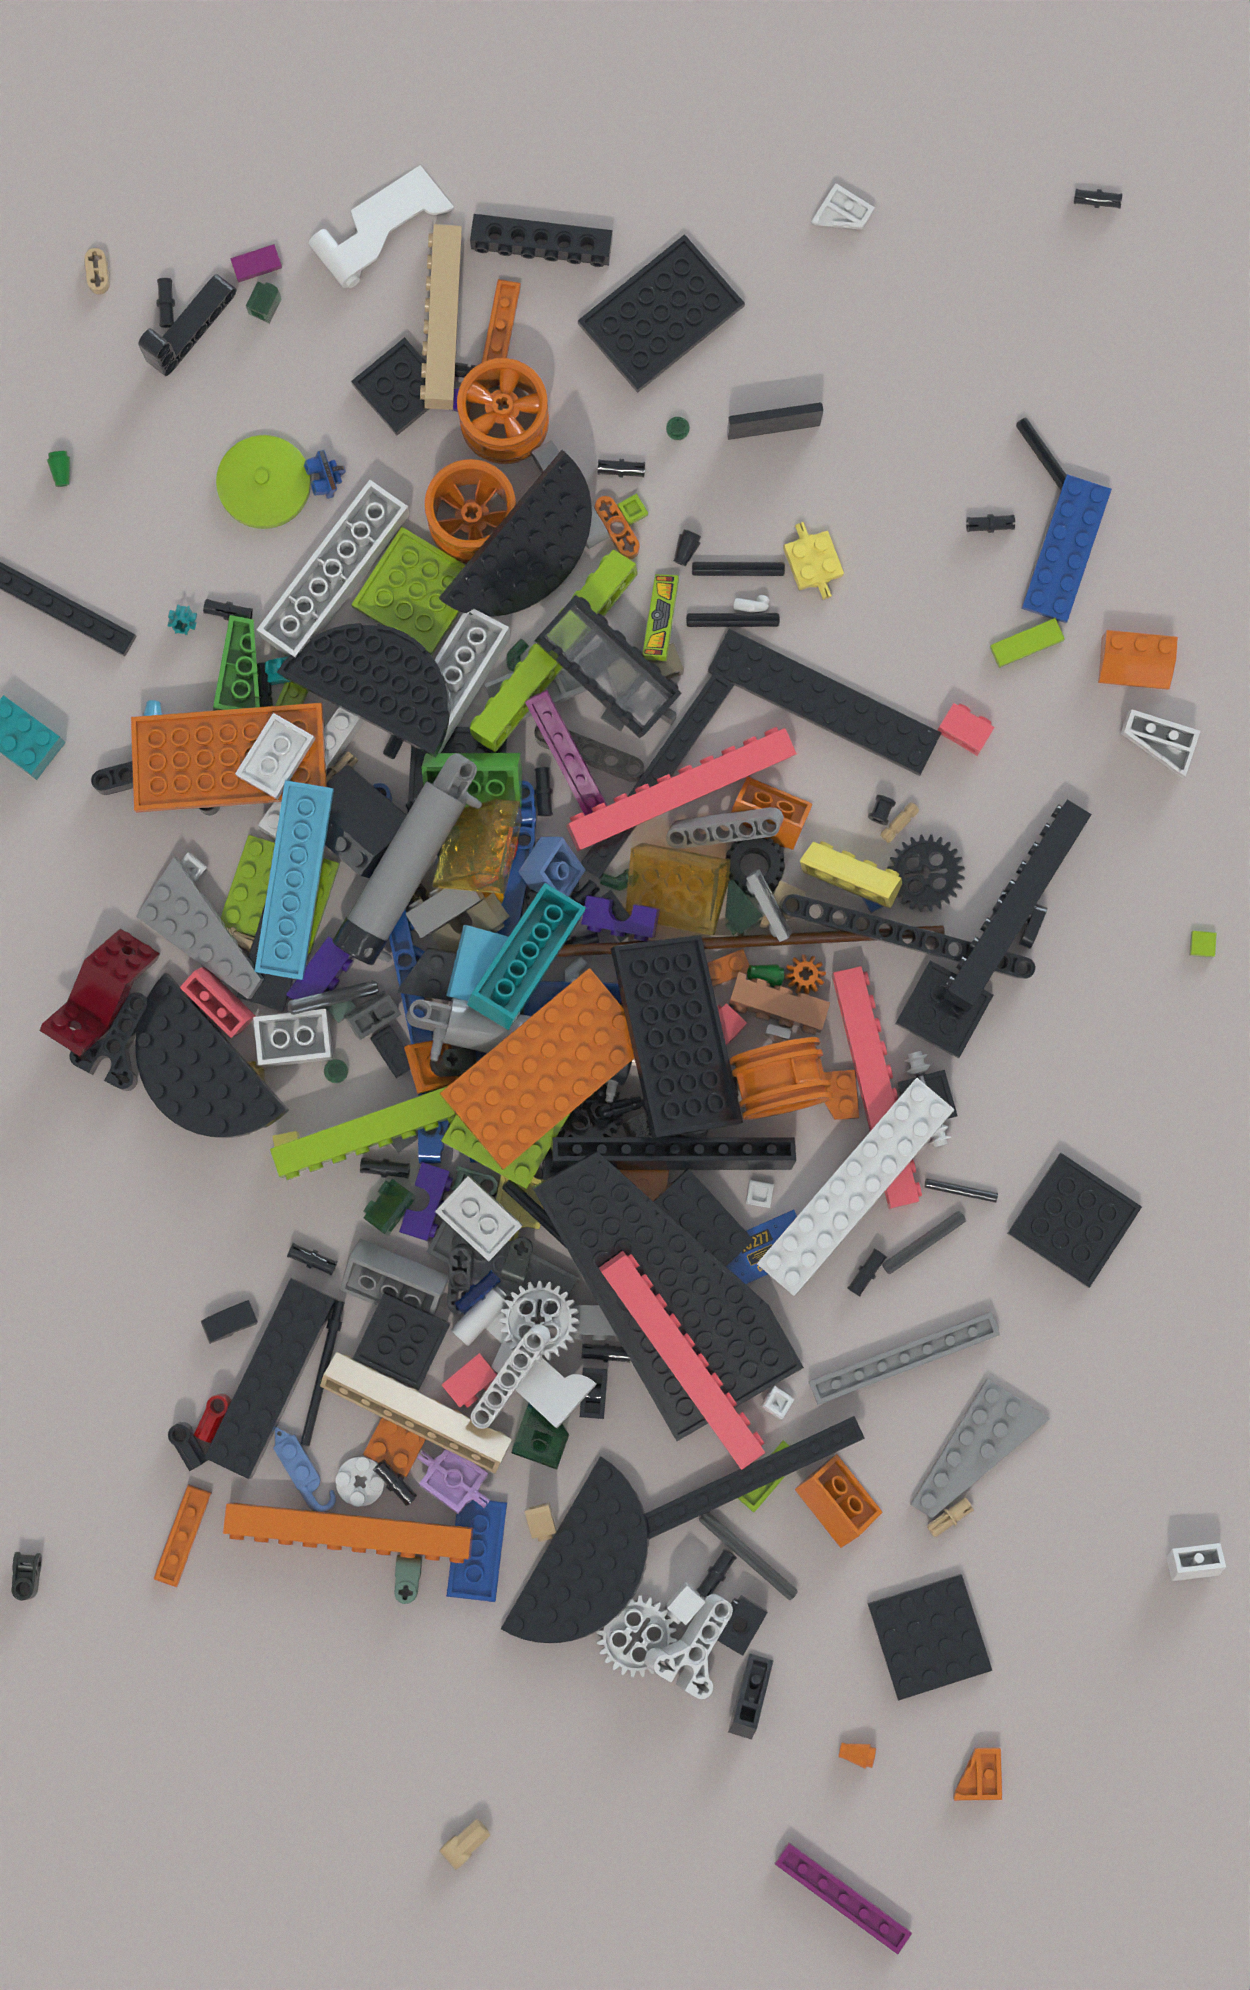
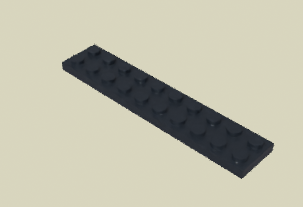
[708,629,941,776]

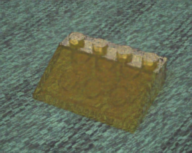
[433,799,522,894]
[626,843,731,936]

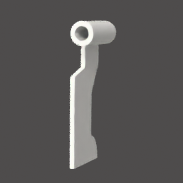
[308,165,454,288]
[451,1286,596,1428]

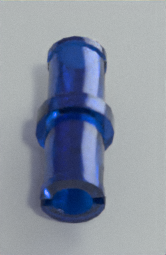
[454,1270,501,1315]

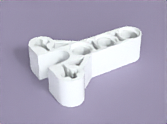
[645,1594,733,1699]

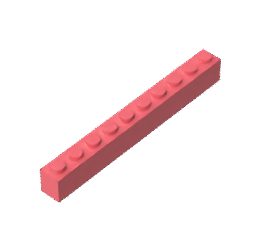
[566,727,797,852]
[832,966,922,1209]
[599,1251,765,1470]

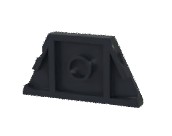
[398,947,457,1001]

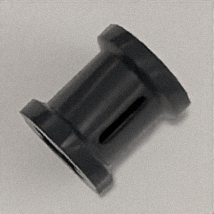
[868,795,896,825]

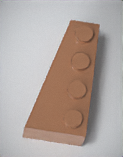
[729,972,830,1035]

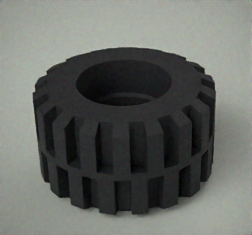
[724,838,785,898]

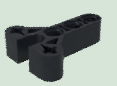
[69,992,149,1091]

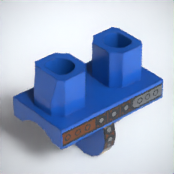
[304,450,346,499]

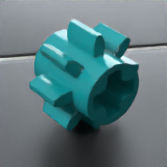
[167,604,197,635]

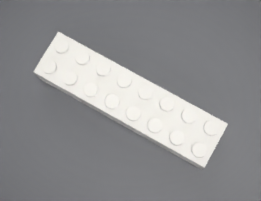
[257,480,410,658]

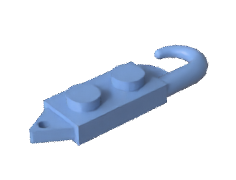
[273,1427,336,1512]

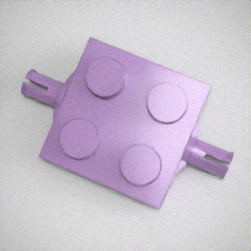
[417,1449,490,1515]

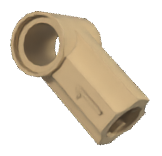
[439,1818,491,1870]

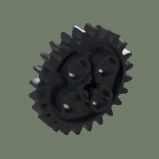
[887,834,965,912]
[558,1083,623,1137]

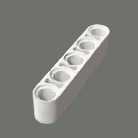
[471,1324,550,1429]

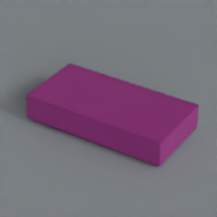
[230,244,282,283]

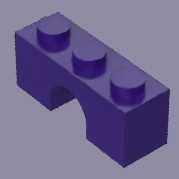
[581,895,660,941]
[399,1162,453,1242]

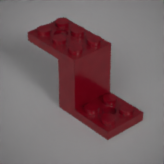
[39,928,160,1056]

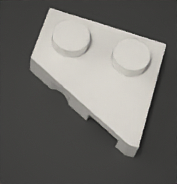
[811,183,875,230]

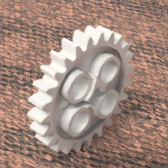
[499,1281,580,1362]
[597,1595,677,1677]

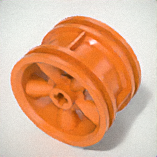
[457,358,549,464]
[425,459,516,564]
[729,1037,834,1120]

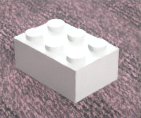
[253,1009,334,1068]

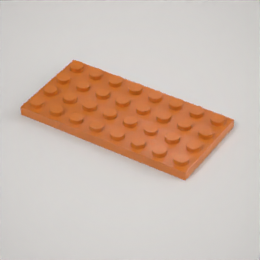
[131,703,327,813]
[439,968,634,1170]

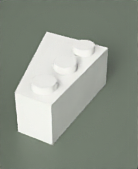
[1121,709,1200,778]

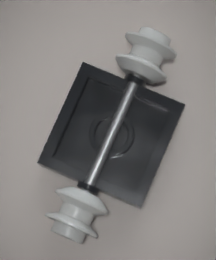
[897,1051,958,1148]

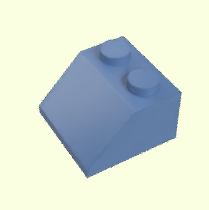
[518,837,585,897]

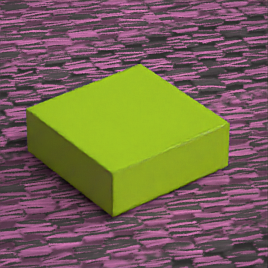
[617,493,648,526]
[1190,931,1217,957]

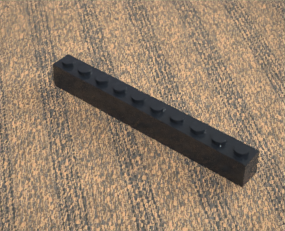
[943,799,1092,1012]
[550,1137,797,1170]

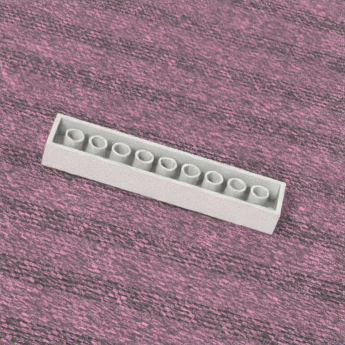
[757,1078,954,1296]

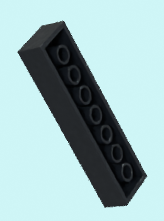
[204,1278,338,1479]

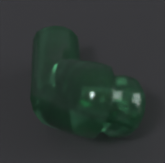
[506,639,529,672]
[600,869,636,891]

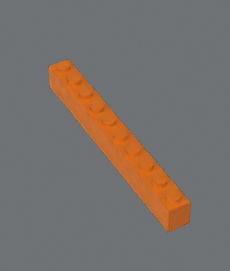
[223,1502,474,1563]

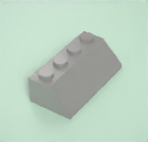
[340,1239,448,1315]

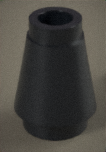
[673,529,701,567]

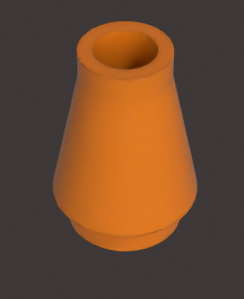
[839,1743,876,1769]

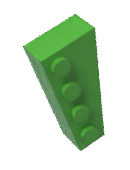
[213,615,260,711]

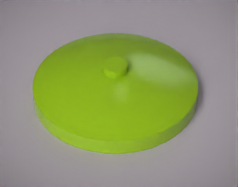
[216,435,311,529]

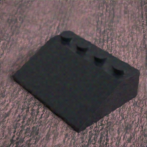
[325,764,407,878]

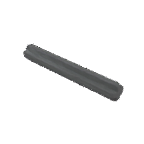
[287,980,379,1015]
[882,1211,966,1274]

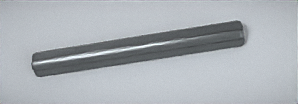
[699,1512,798,1600]

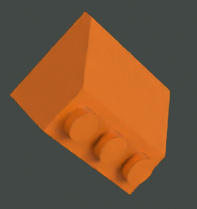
[1098,630,1178,690]
[731,776,813,850]
[795,1454,883,1548]

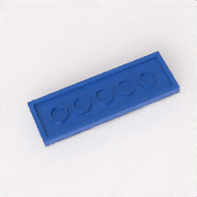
[1021,474,1112,623]

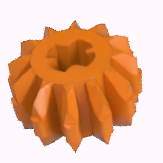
[785,954,826,995]

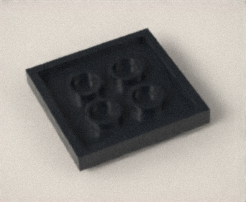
[351,337,429,436]
[895,960,994,1059]
[353,1292,451,1390]

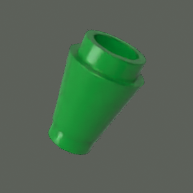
[47,451,70,487]
[747,964,784,988]

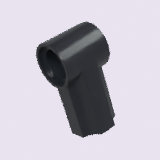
[168,1422,208,1472]

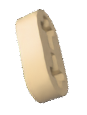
[84,248,110,294]

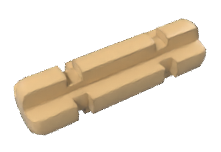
[880,802,919,843]

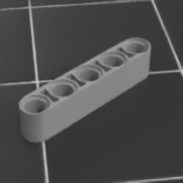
[531,440,609,549]
[666,807,784,849]

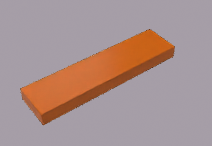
[482,279,521,363]
[154,1484,212,1587]

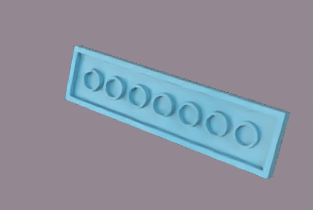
[255,780,334,980]

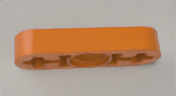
[595,496,640,559]

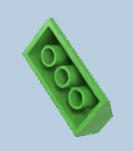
[422,753,522,809]

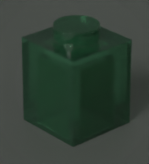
[246,282,282,324]

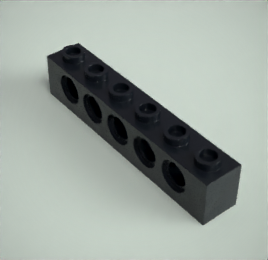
[470,214,613,267]

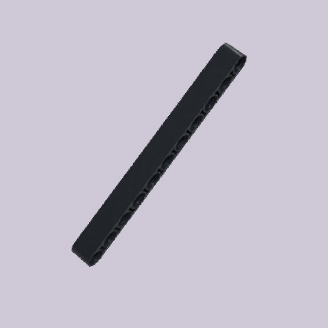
[780,894,1036,979]

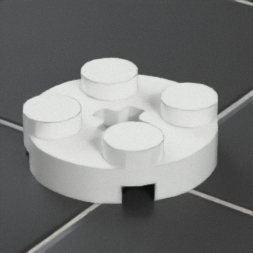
[336,1457,385,1507]

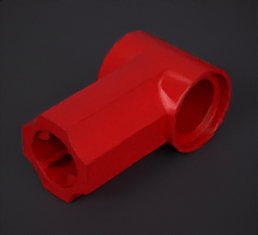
[194,1393,232,1443]

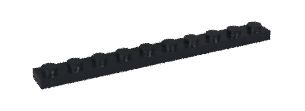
[581,672,734,879]
[645,1416,865,1540]

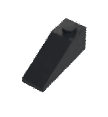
[728,1653,773,1740]

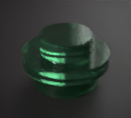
[666,417,690,440]
[324,1059,348,1083]

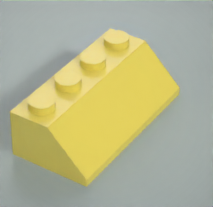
[800,841,902,909]

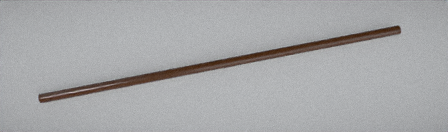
[557,925,945,957]

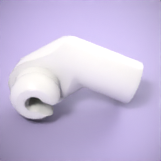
[734,595,770,612]
[564,956,588,982]

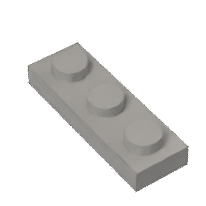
[746,869,792,942]

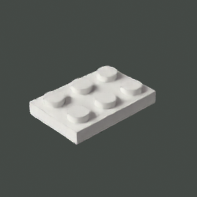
[235,713,315,800]
[435,1175,523,1261]

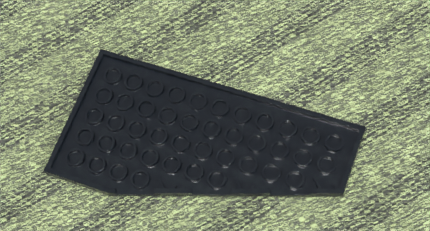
[532,1151,804,1441]

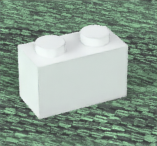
[1166,1543,1226,1581]
[666,1581,706,1625]

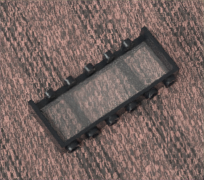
[534,595,682,739]

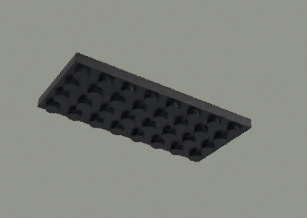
[611,935,743,1139]

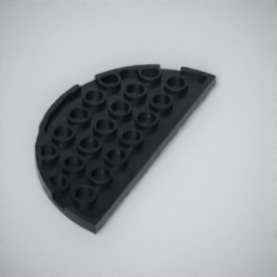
[439,450,592,617]
[277,623,450,758]
[135,973,289,1138]
[501,1456,649,1643]

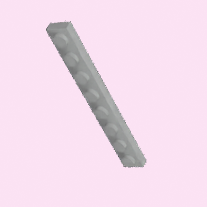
[809,1312,1000,1405]

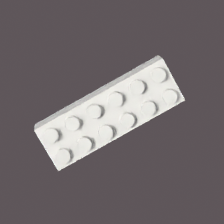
[435,609,511,753]

